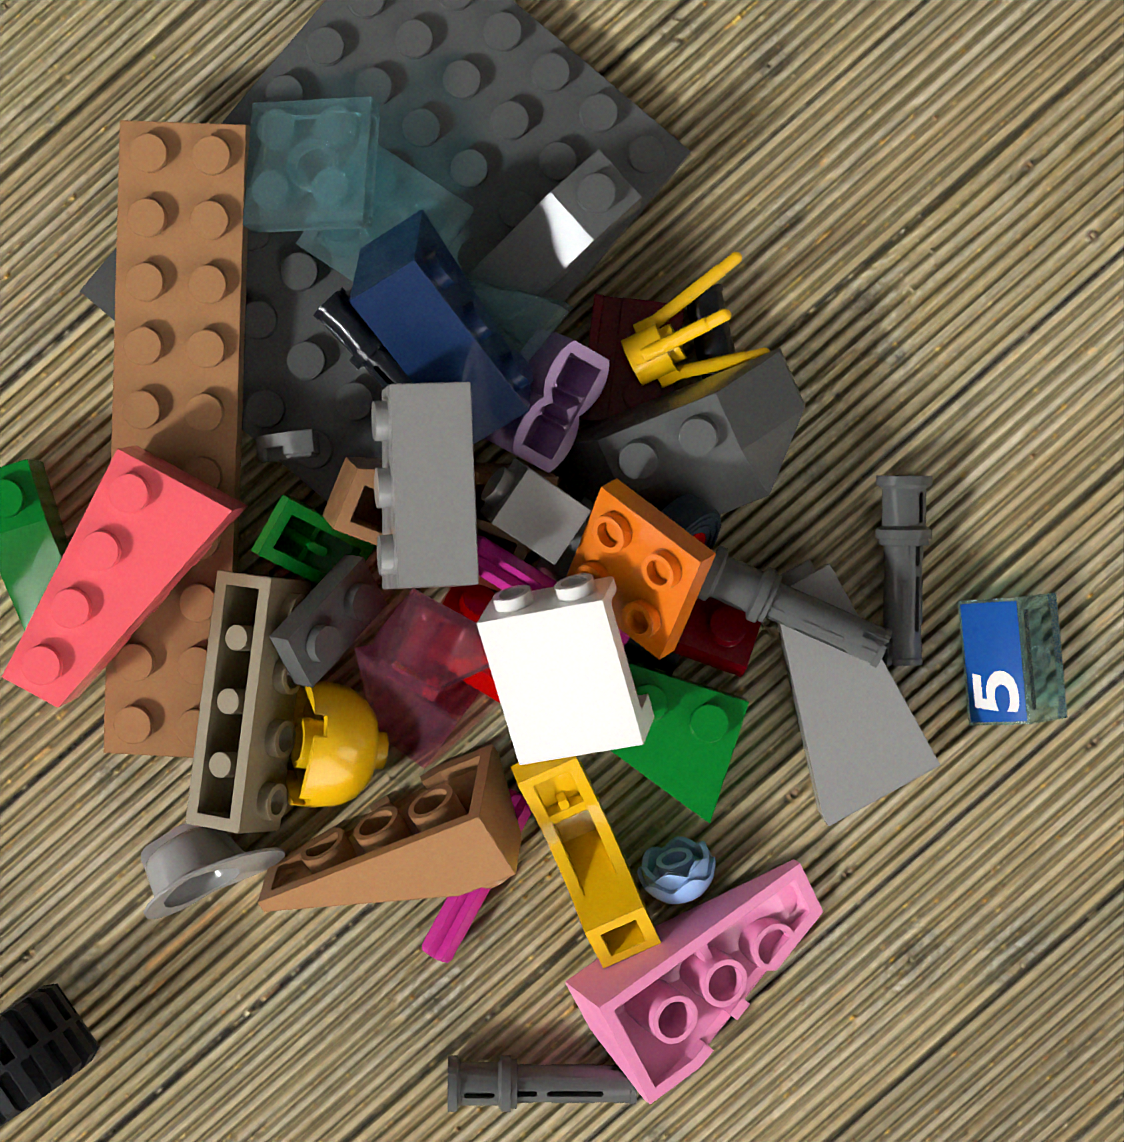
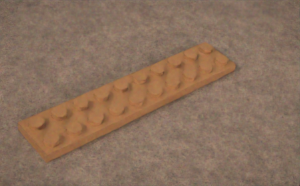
[103,120,251,758]

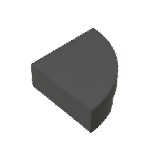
[255,429,321,463]

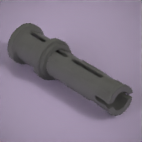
[875,475,933,666]
[697,545,893,668]
[448,1055,637,1112]

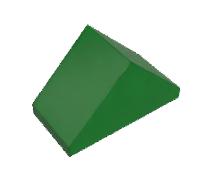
[251,494,375,584]

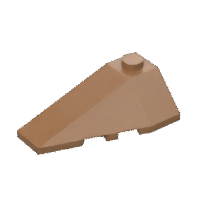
[257,744,522,912]

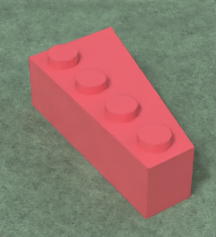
[2,445,248,708]

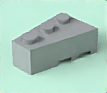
[372,382,479,590]

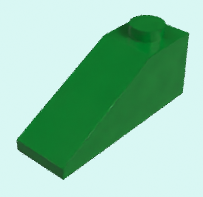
[0,459,69,631]

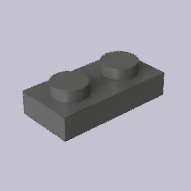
[269,554,387,688]

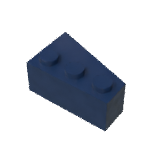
[349,209,534,445]

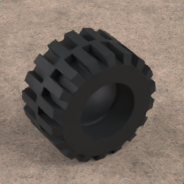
[0,983,100,1126]

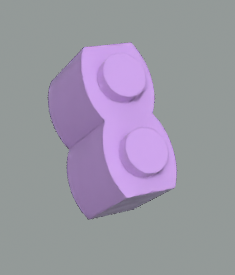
[484,327,609,473]

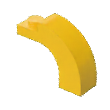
[511,756,661,969]

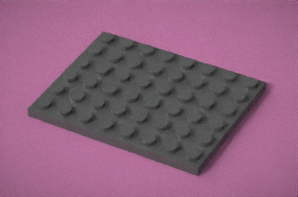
[80,0,691,502]

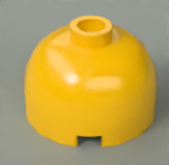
[285,681,389,807]

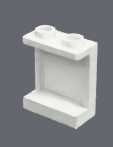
[477,573,654,765]

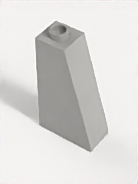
[776,559,940,826]

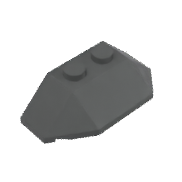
[558,348,805,515]

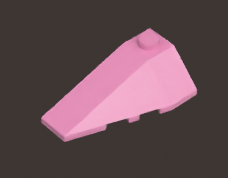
[565,859,823,1104]

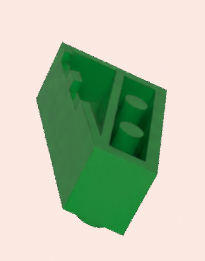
[610,660,749,824]

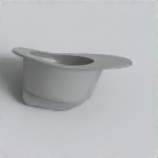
[141,823,285,919]

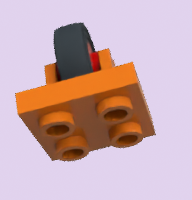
[566,479,721,660]

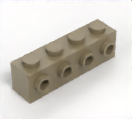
[185,570,311,834]

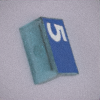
[958,593,1068,726]

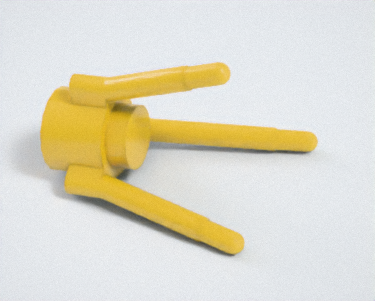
[621,252,770,388]

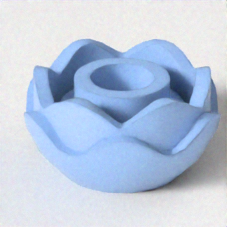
[637,836,716,904]

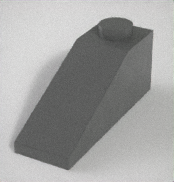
[466,149,642,333]

